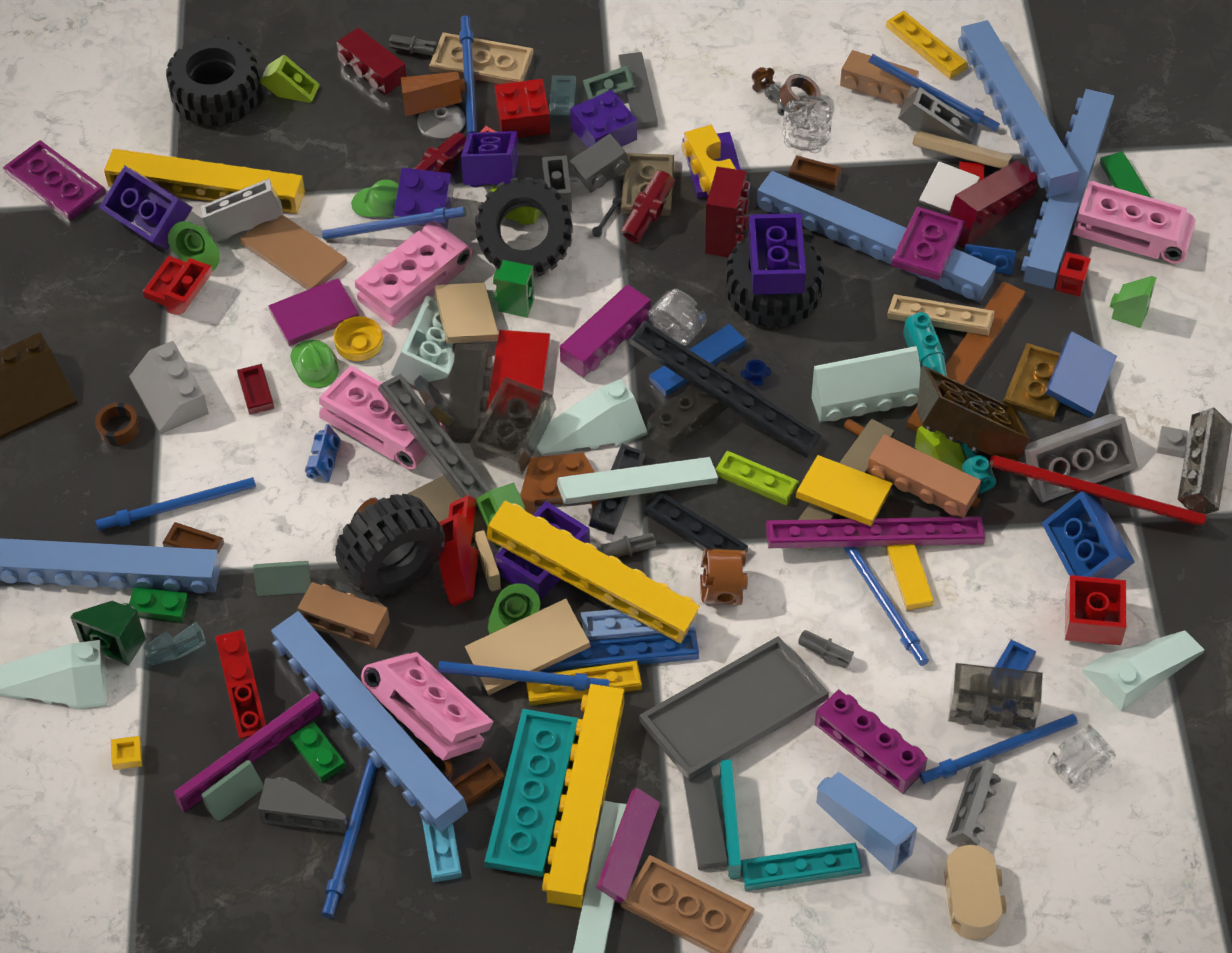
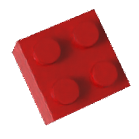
[495,79,550,138]
[1065,575,1126,645]

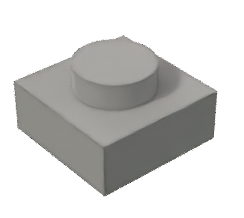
[1157,426,1188,458]

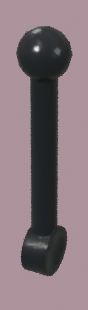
[592,197,622,237]

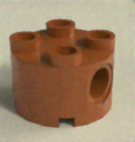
[700,549,748,605]

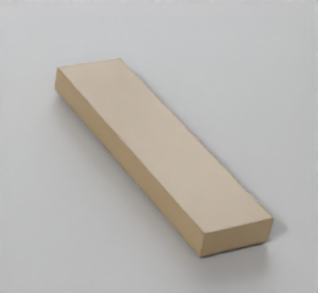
[912,131,1013,169]
[887,294,994,336]

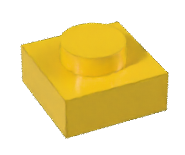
[111,736,142,770]

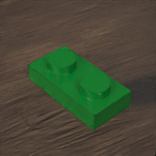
[129,587,189,623]
[290,722,346,782]

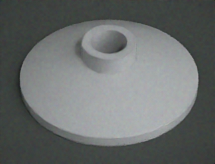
[418,104,466,140]

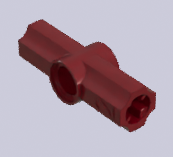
[413,132,466,173]
[621,171,675,243]

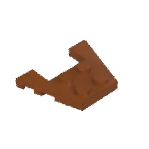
[520,452,598,515]

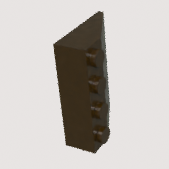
[0,332,78,439]
[917,365,1031,461]

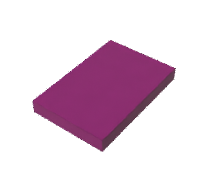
[891,206,965,281]
[268,278,359,346]

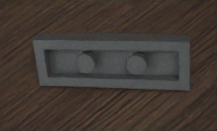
[946,759,1001,845]

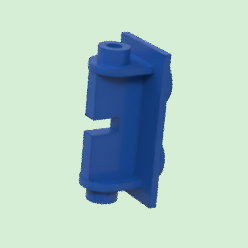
[964,244,1016,274]
[305,424,341,482]

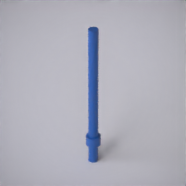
[459,16,477,135]
[868,54,1000,132]
[322,206,466,240]
[95,477,256,531]
[843,547,929,666]
[438,661,609,691]
[919,714,1078,784]
[322,758,378,918]

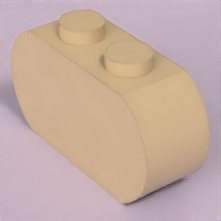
[944,845,1006,940]

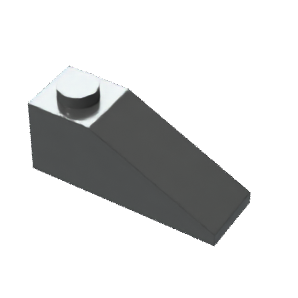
[898,87,978,144]
[258,777,348,833]

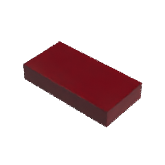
[237,364,275,415]

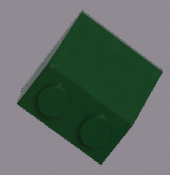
[70,600,146,666]

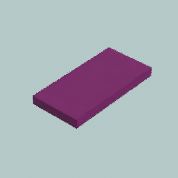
[3,140,106,221]

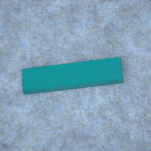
[720,760,741,879]
[741,842,862,891]

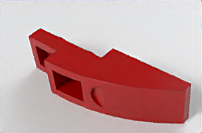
[439,495,479,606]
[215,630,266,739]

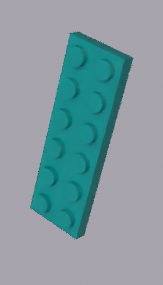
[485,709,579,877]

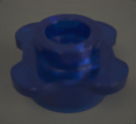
[740,359,771,386]

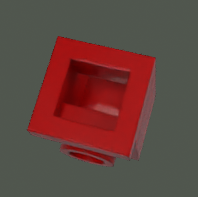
[1056,252,1091,297]

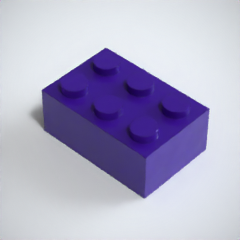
[461,131,519,188]
[99,165,193,250]
[748,213,806,294]
[495,501,590,601]

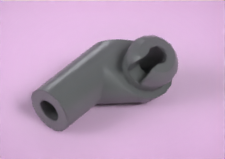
[764,84,789,116]

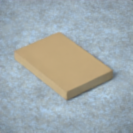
[434,282,498,344]

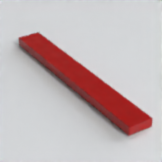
[989,455,1207,525]

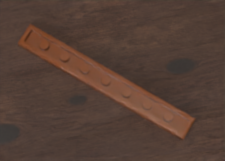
[906,281,1026,432]

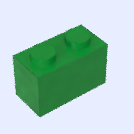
[493,260,535,318]

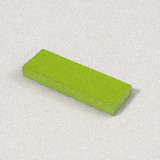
[715,451,799,506]

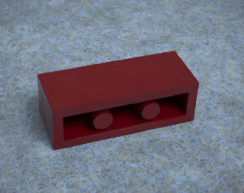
[337,27,407,95]

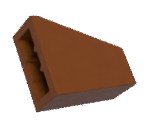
[401,72,466,116]

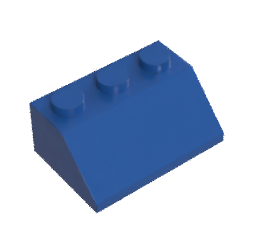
[1041,491,1135,579]

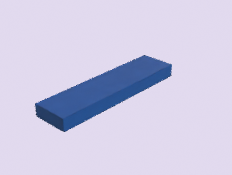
[649,324,746,397]

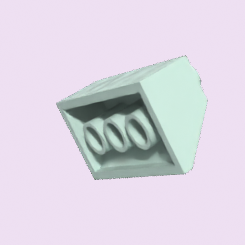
[811,346,920,422]

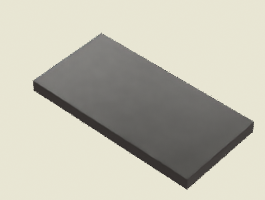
[639,636,829,781]

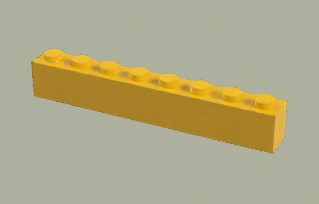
[104,149,305,214]
[486,501,700,644]
[542,684,624,908]

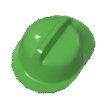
[351,180,399,217]
[168,221,220,272]
[290,340,339,388]
[488,584,540,635]

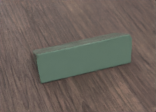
[583,65,635,99]
[253,561,312,596]
[202,760,264,822]

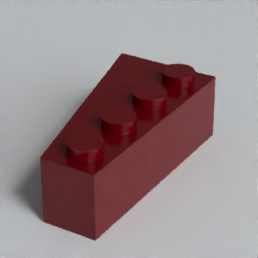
[948,160,1038,249]

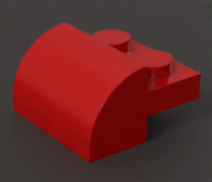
[143,256,212,315]

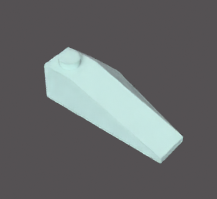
[391,295,455,385]
[529,378,647,456]
[1082,631,1205,711]
[0,640,107,709]

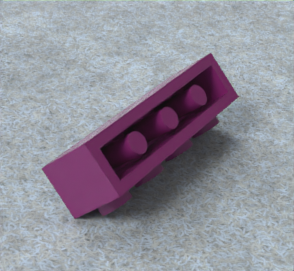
[559,284,651,378]
[815,689,928,794]

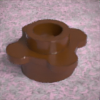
[751,67,775,92]

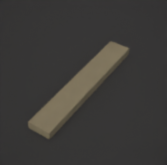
[798,419,894,551]

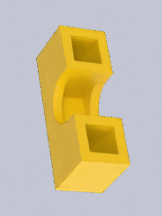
[681,124,735,195]

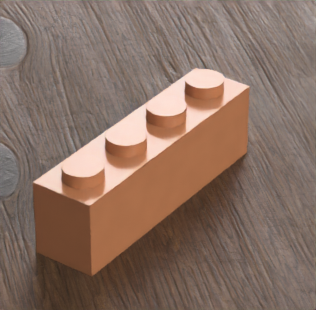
[867,434,981,518]

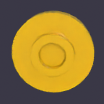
[334,316,384,361]

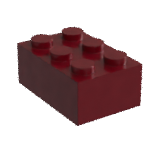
[705,166,750,257]

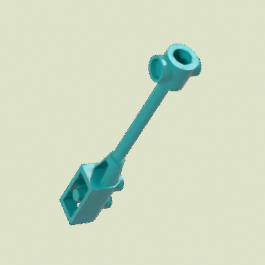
[903,312,996,494]

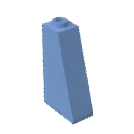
[816,771,917,873]

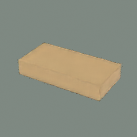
[474,530,501,591]

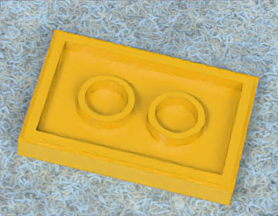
[796,455,893,526]

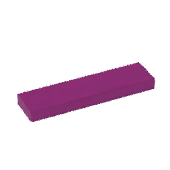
[596,788,660,903]

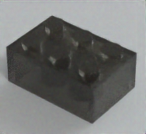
[470,377,556,475]
[948,663,1043,732]

